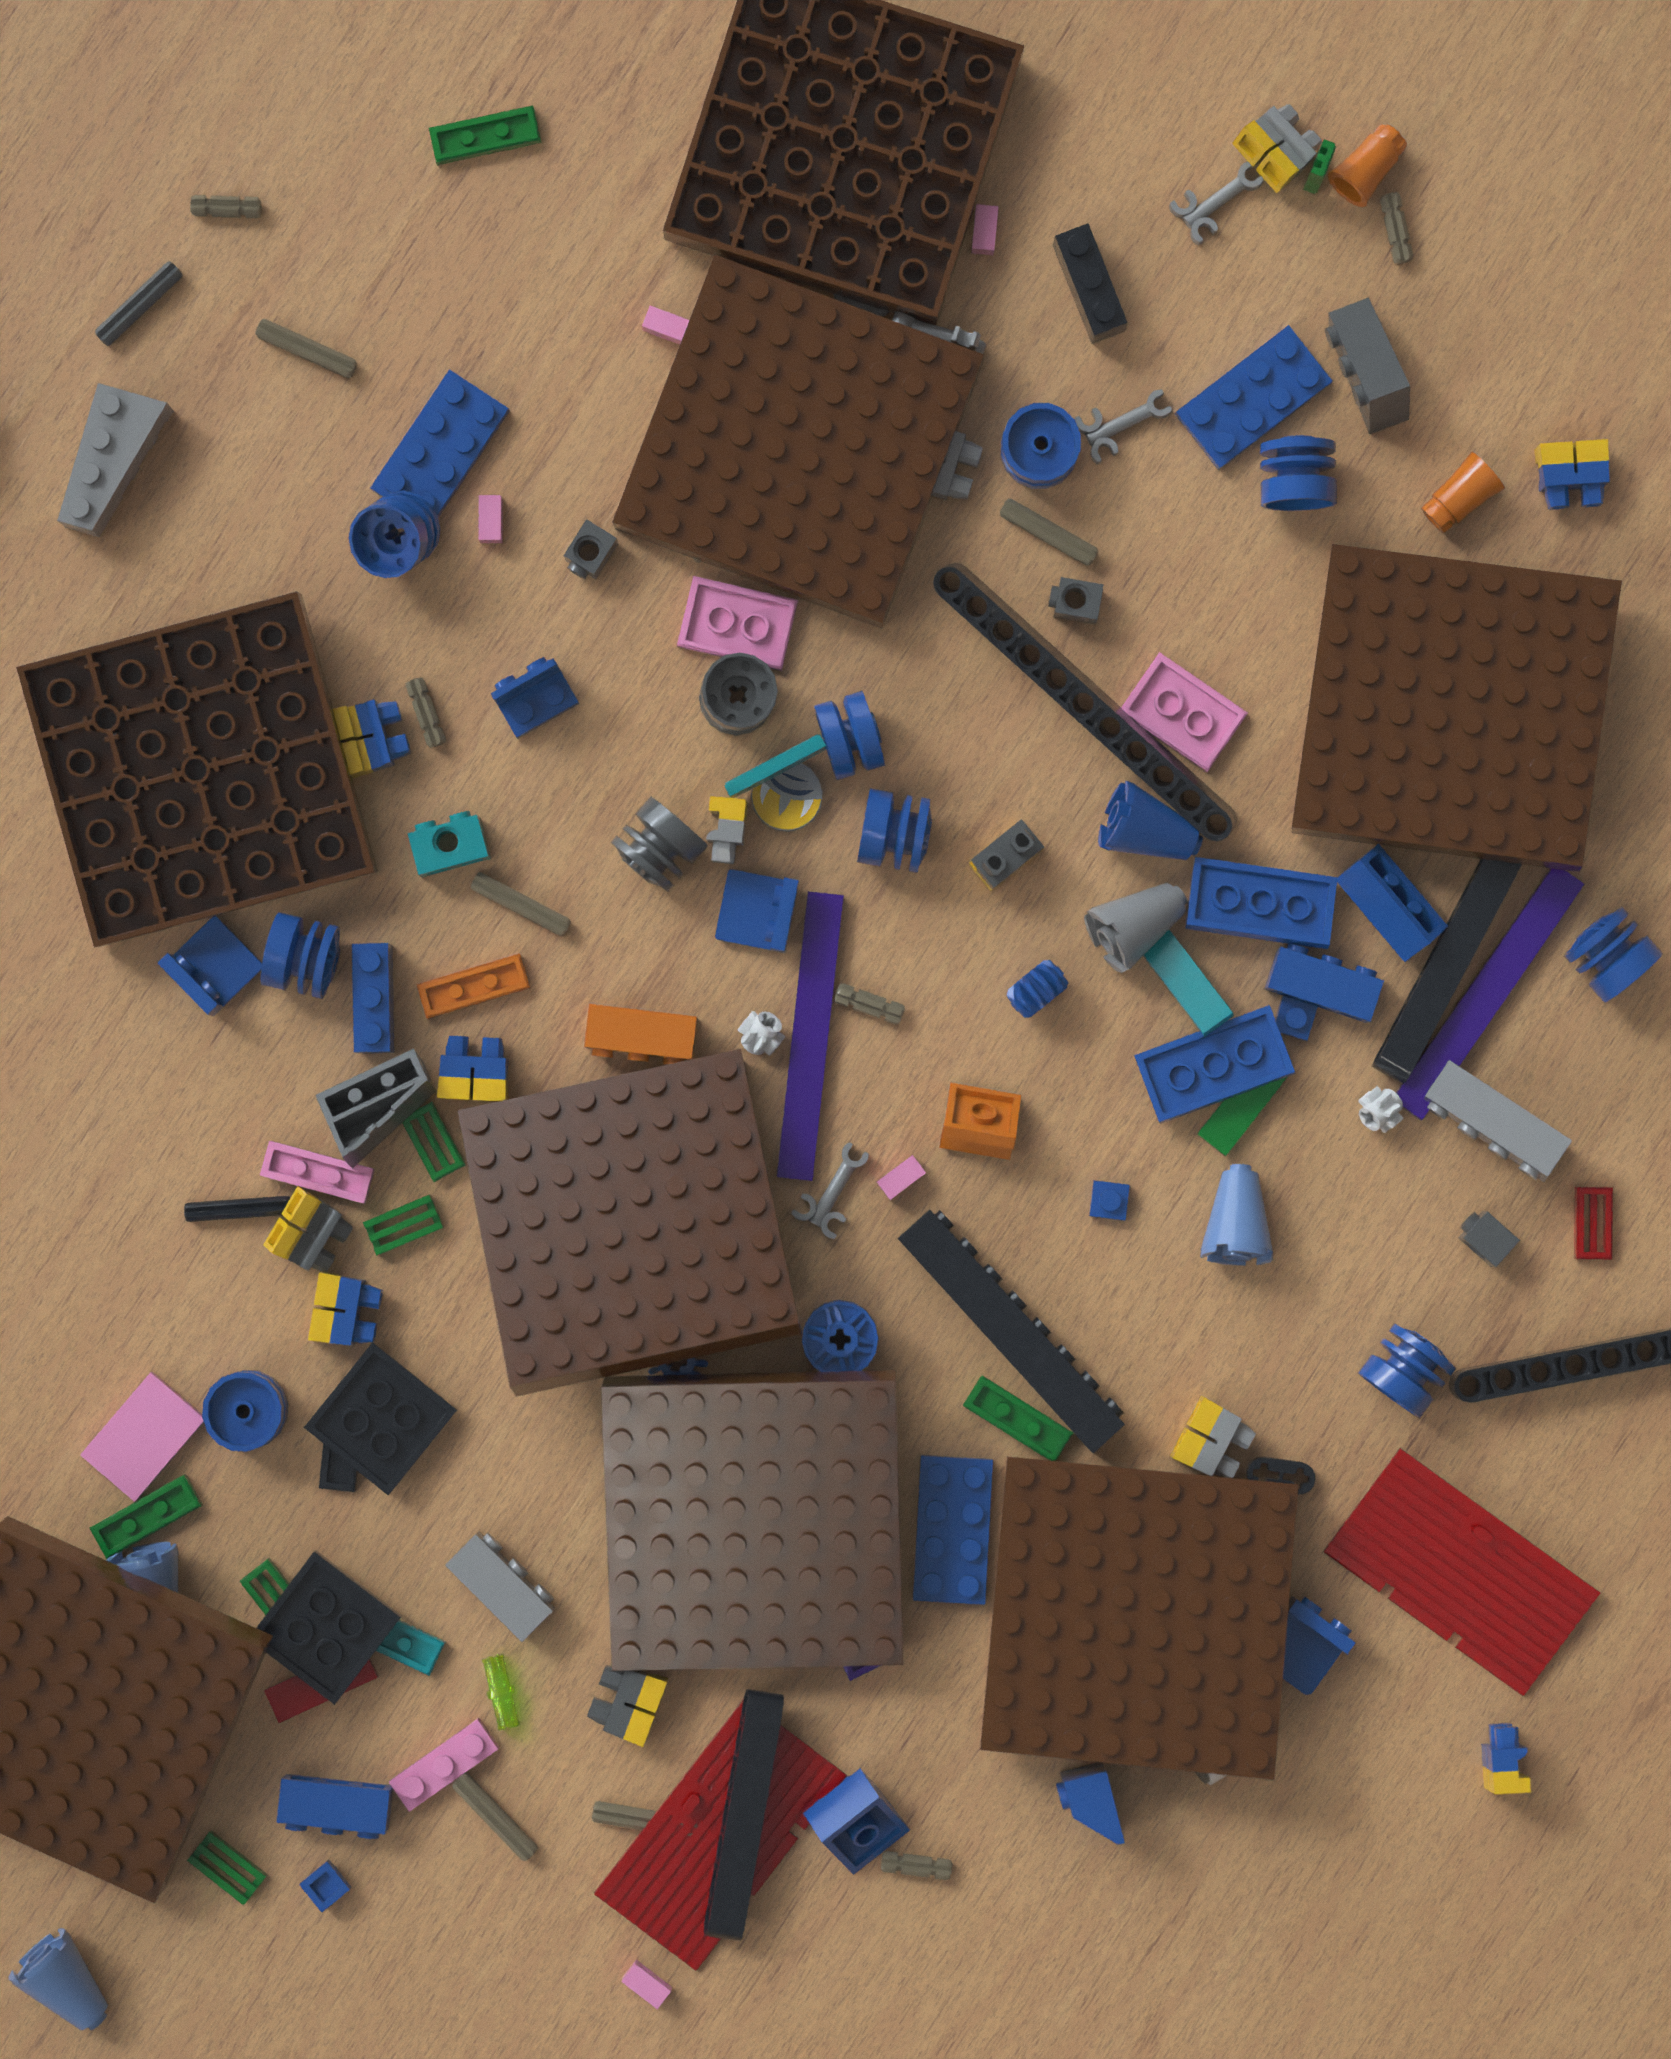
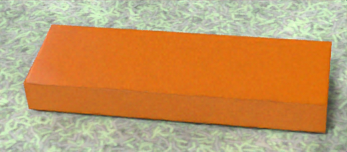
[417,953,531,1019]

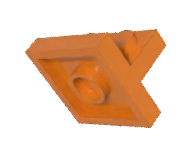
[939,1083,1021,1160]

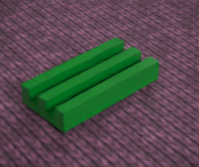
[1303,139,1336,194]
[402,1102,466,1182]
[363,1194,444,1256]
[239,1558,289,1615]
[187,1830,267,1906]

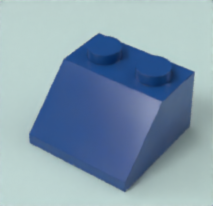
[1056,1762,1125,1845]
[803,1768,910,1875]

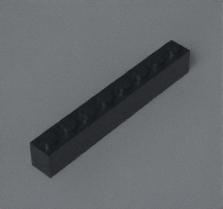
[898,1209,1125,1453]

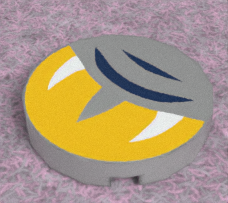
[751,763,823,832]

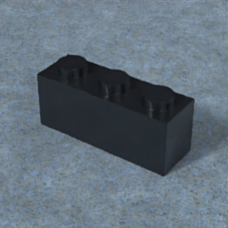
[1053,223,1128,344]

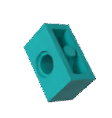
[407,811,491,878]

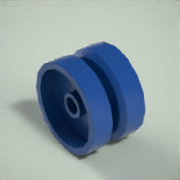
[1001,403,1081,489]
[814,691,885,780]
[202,1370,288,1452]

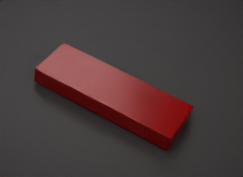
[264,1658,379,1723]

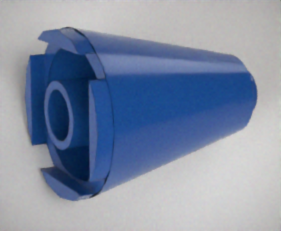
[1098,781,1203,860]

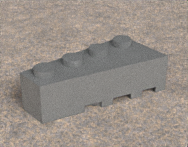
[57,383,174,537]
[1424,1060,1572,1182]

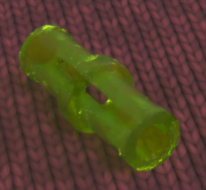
[481,1654,520,1730]

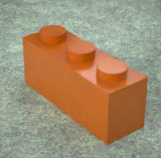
[584,1004,698,1065]

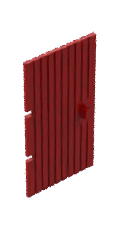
[1323,1448,1600,1696]
[594,1698,847,1971]

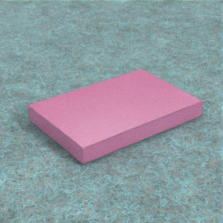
[677,576,798,671]
[1121,652,1248,773]
[80,1372,204,1502]

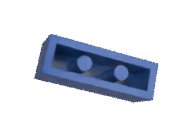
[1335,843,1448,962]
[352,943,395,1054]
[1264,943,1384,1023]
[276,1774,393,1839]

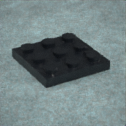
[304,1342,457,1495]
[256,1550,402,1705]

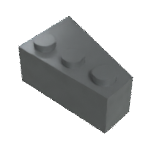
[1325,298,1410,435]
[315,1048,436,1169]

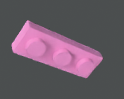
[260,1141,375,1204]
[389,1718,499,1812]

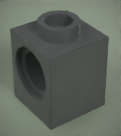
[563,519,619,579]
[1048,577,1104,625]
[1459,1211,1520,1267]

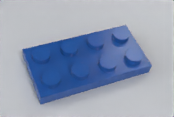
[1175,325,1332,470]
[370,369,510,518]
[1185,857,1337,949]
[1134,1005,1295,1124]
[913,1455,993,1605]

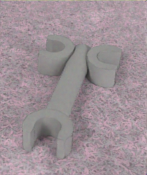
[1169,162,1264,246]
[892,311,987,354]
[1075,390,1172,464]
[791,1142,869,1239]

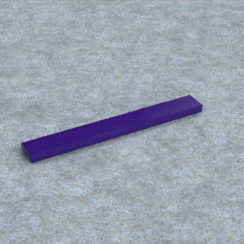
[1396,868,1585,1120]
[777,891,844,1181]

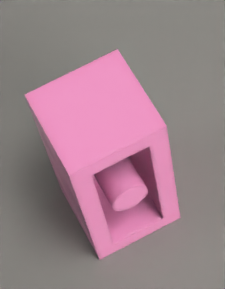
[971,204,999,255]
[642,305,689,345]
[479,495,503,543]
[877,1155,926,1200]
[621,1960,672,2009]

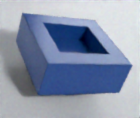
[1275,996,1318,1041]
[1089,1180,1130,1221]
[299,1860,352,1913]

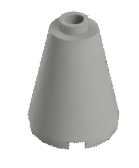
[1084,883,1187,973]

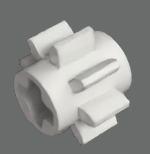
[738,1011,785,1056]
[1358,1086,1403,1133]

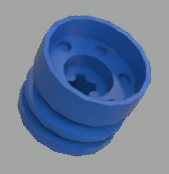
[1260,435,1337,511]
[348,490,441,578]
[857,789,932,873]
[1564,907,1663,1002]
[260,912,340,999]
[802,1300,878,1372]
[1358,1324,1456,1418]

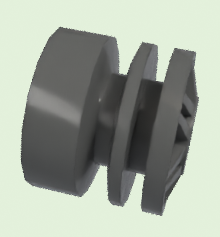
[699,652,778,736]
[611,796,708,892]

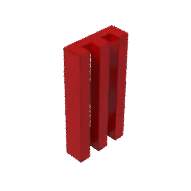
[1574,1187,1613,1260]

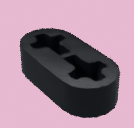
[1246,1457,1315,1495]

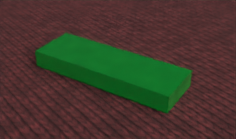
[429,105,541,165]
[1197,1077,1288,1156]
[963,1375,1073,1461]
[89,1474,203,1559]

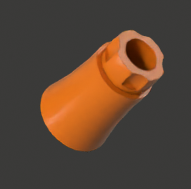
[1328,124,1407,208]
[1421,452,1505,533]

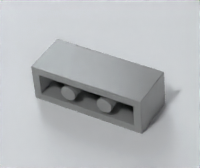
[445,1531,555,1642]

